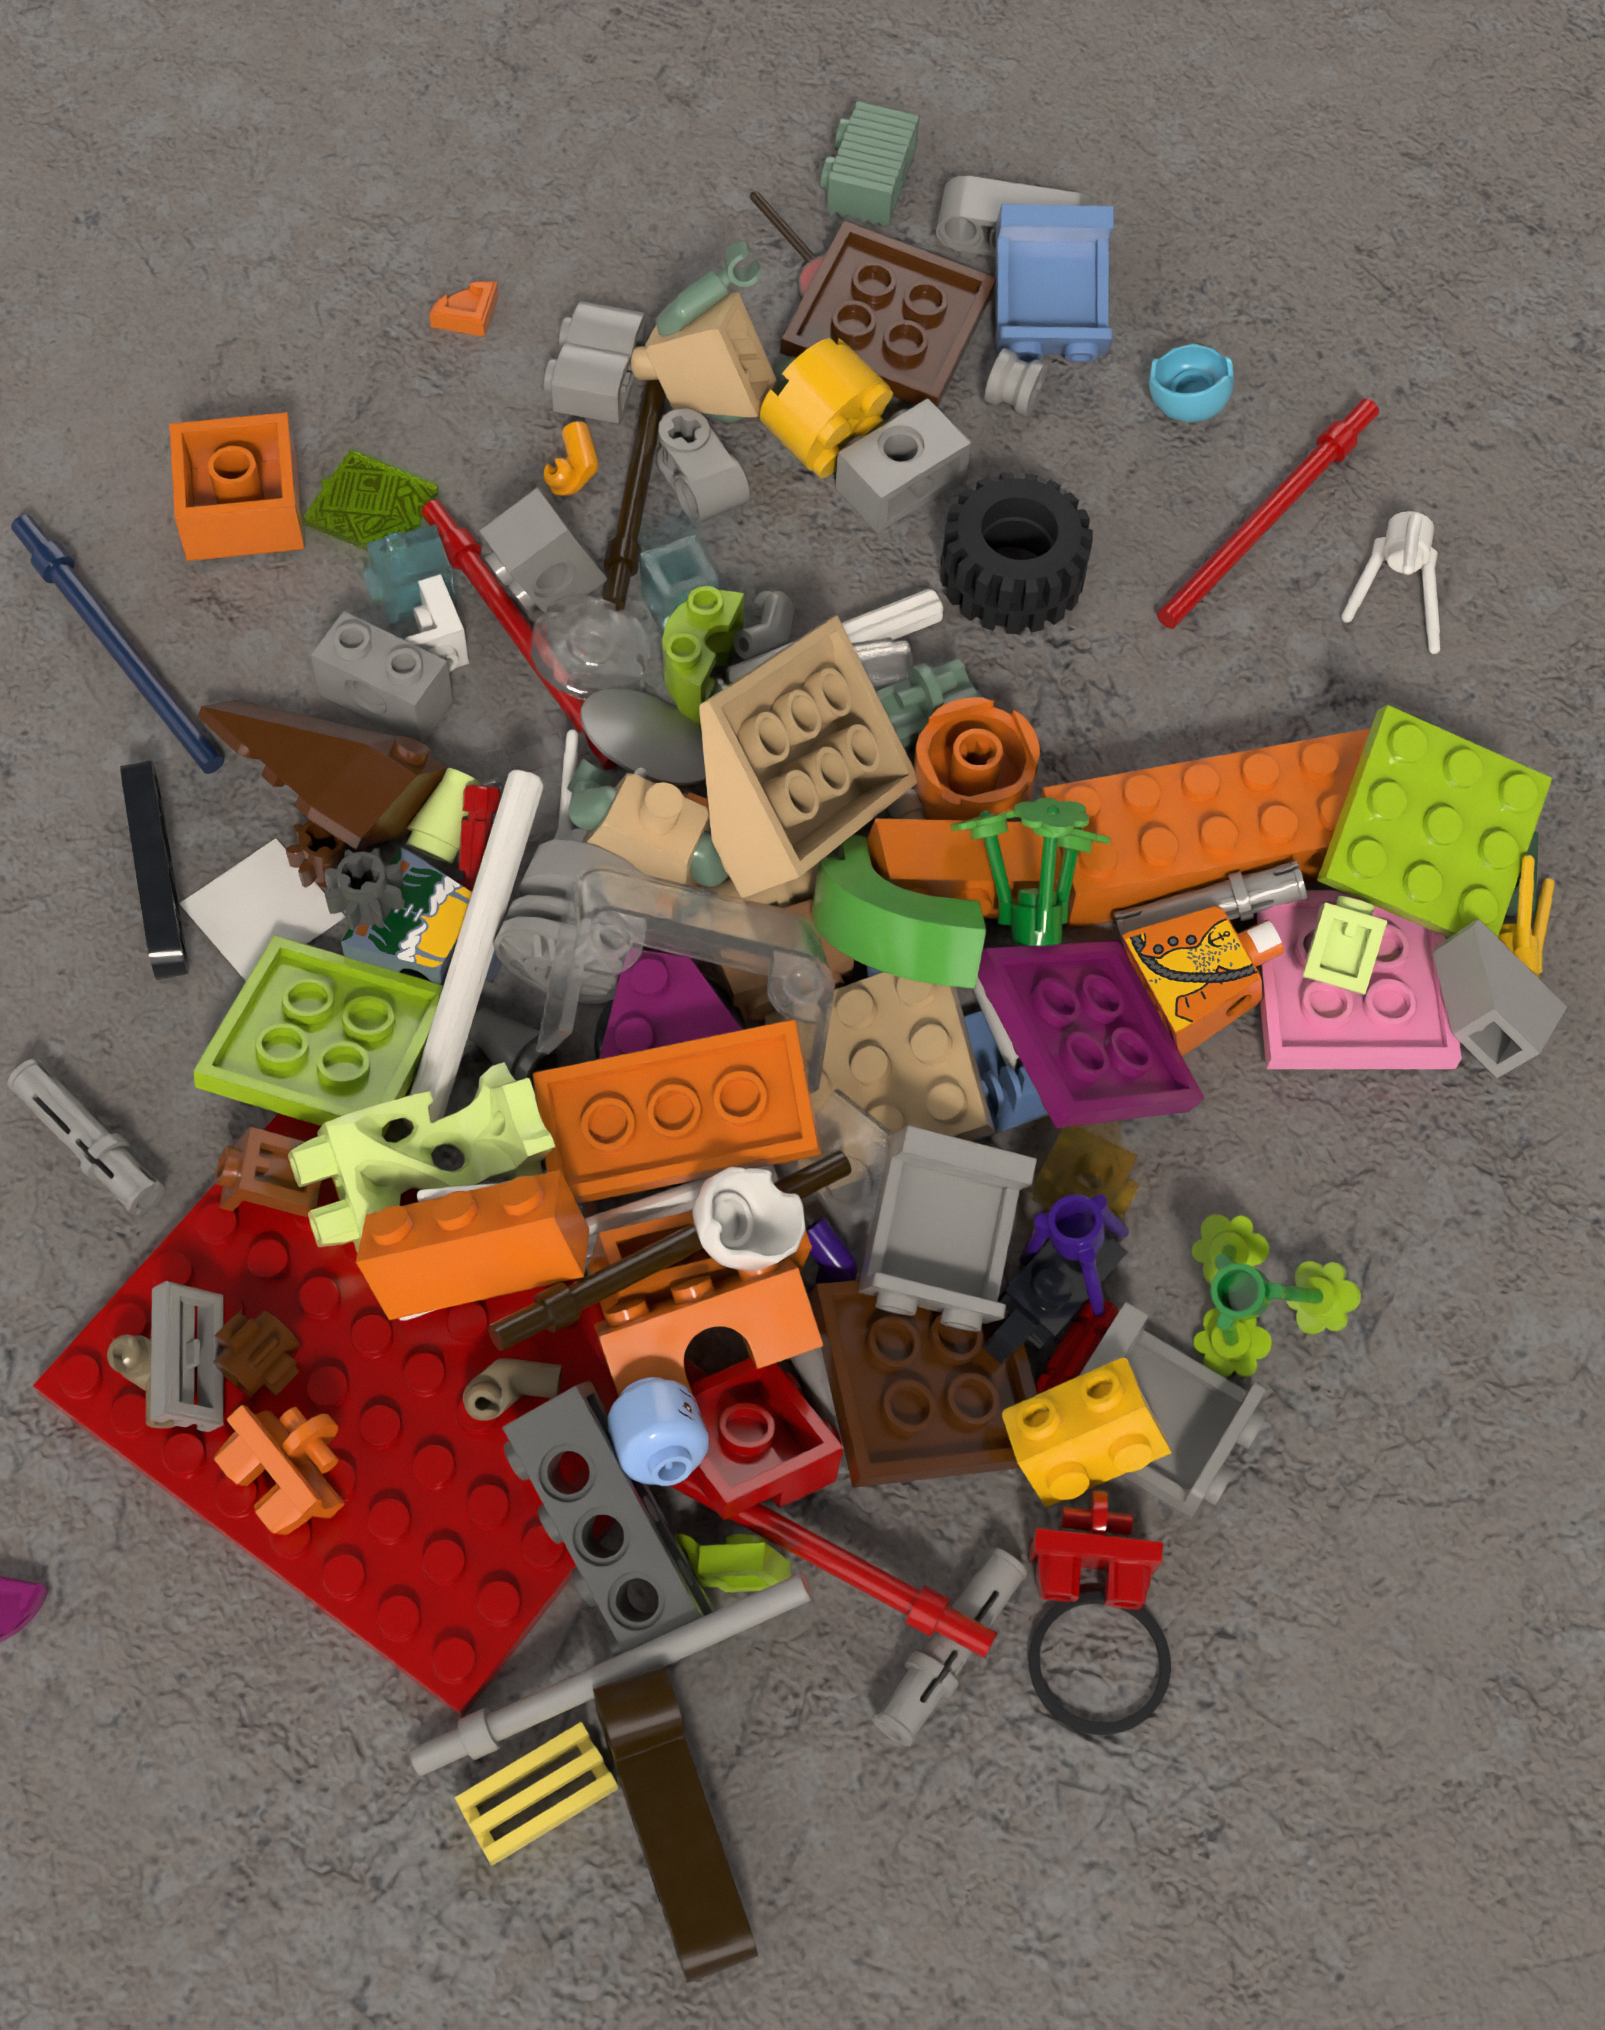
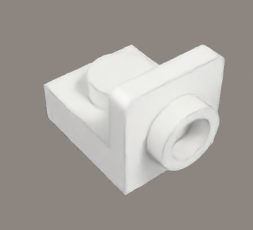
[404,574,469,673]

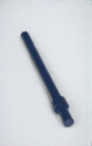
[11,514,224,774]

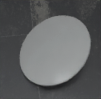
[580,689,706,786]

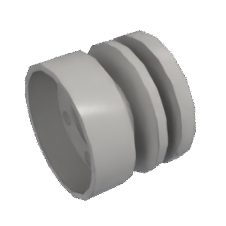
[493,840,657,1004]

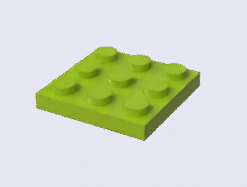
[1317,705,1552,938]
[193,935,444,1137]

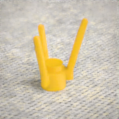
[1498,855,1555,978]

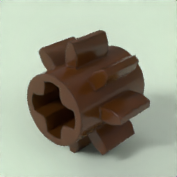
[286,820,367,891]
[213,1310,301,1397]

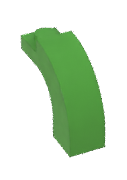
[811,835,986,989]

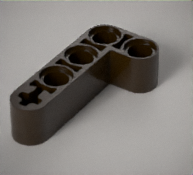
[592,1664,758,1983]

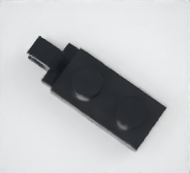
[982,1232,1128,1365]

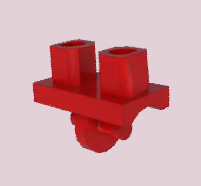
[1028,1490,1163,1610]

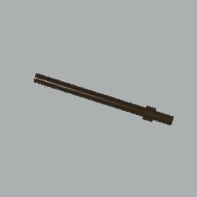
[602,379,666,612]
[488,1150,852,1351]

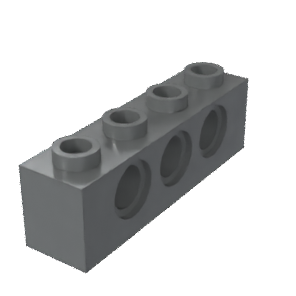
[502,1380,715,1669]

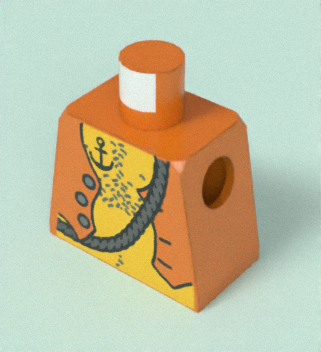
[1122,906,1285,1056]

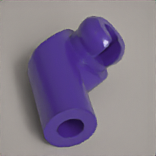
[806,1217,858,1302]

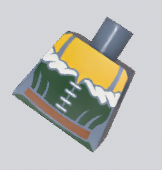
[341,847,502,985]

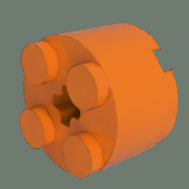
[912,697,1040,822]

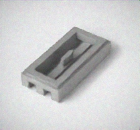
[150,1281,223,1432]

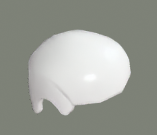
[692,1167,806,1272]

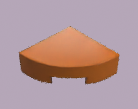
[429,281,499,337]

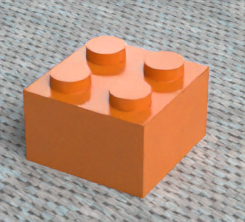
[169,412,305,561]

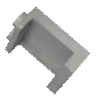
[858,1125,1037,1331]
[1079,1302,1269,1518]

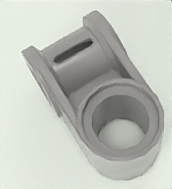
[657,408,750,524]

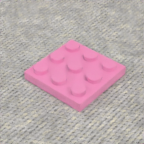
[1252,890,1462,1069]

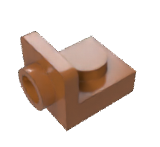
[215,1127,321,1217]

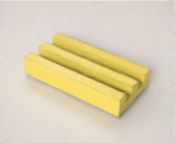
[455,1721,618,1866]

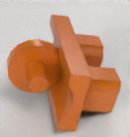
[214,1405,345,1535]

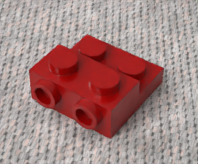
[689,1358,844,1520]

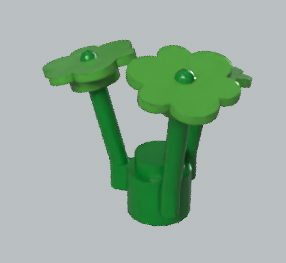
[950,798,1111,946]

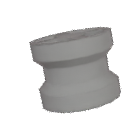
[984,348,1048,417]

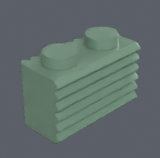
[820,101,920,227]

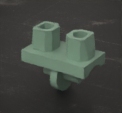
[876,658,983,751]

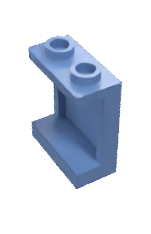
[995,204,1114,363]

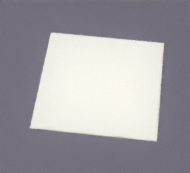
[179,838,345,981]

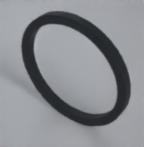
[1029,1591,1171,1735]

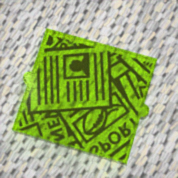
[303,449,439,562]

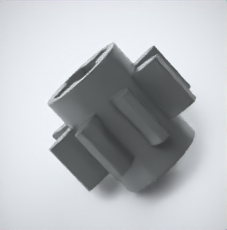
[324,848,404,930]

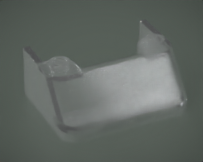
[536,864,835,1094]

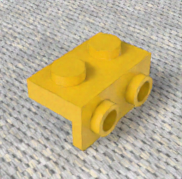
[1002,1357,1172,1508]

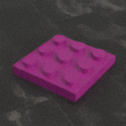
[978,941,1205,1128]

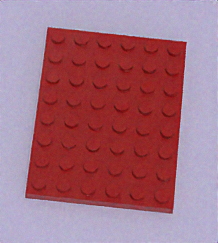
[33,1113,710,1718]

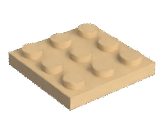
[764,972,995,1196]

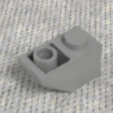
[1432,919,1567,1078]

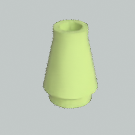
[406,768,481,865]

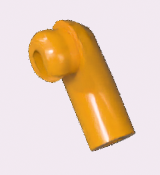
[543,421,599,496]

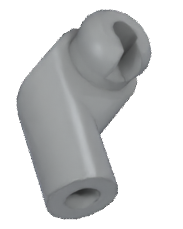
[733,590,795,659]

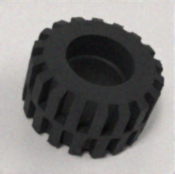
[940,472,1093,634]

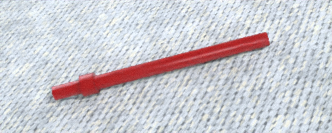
[1157,398,1379,629]
[421,499,618,770]
[670,1475,998,1658]

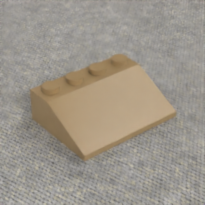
[699,615,918,899]

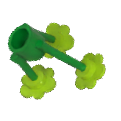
[1192,1214,1361,1379]

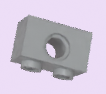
[836,399,971,533]
[480,487,607,622]
[311,611,453,743]

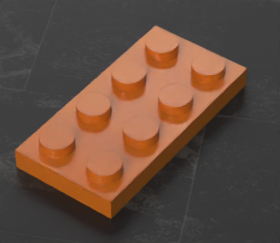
[532,1019,822,1204]

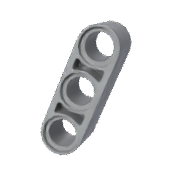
[936,176,1097,257]

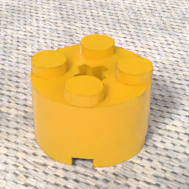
[760,338,893,479]

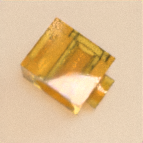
[1032,1126,1141,1230]

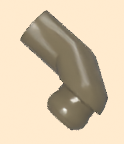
[107,1334,176,1428]
[463,1358,563,1421]

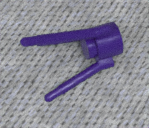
[1019,1194,1129,1317]

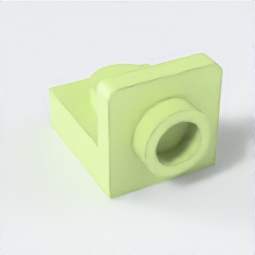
[1301,896,1387,995]

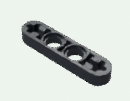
[120,760,189,980]

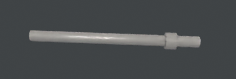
[410,1573,813,1776]

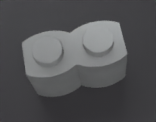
[544,301,647,424]

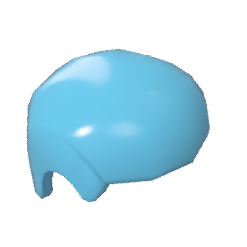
[1148,343,1234,423]

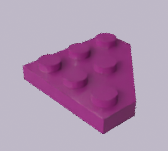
[599,948,780,1166]

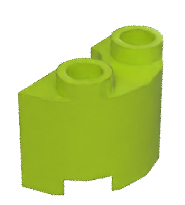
[662,586,744,727]

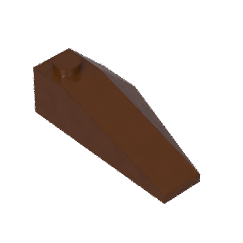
[197,700,448,850]

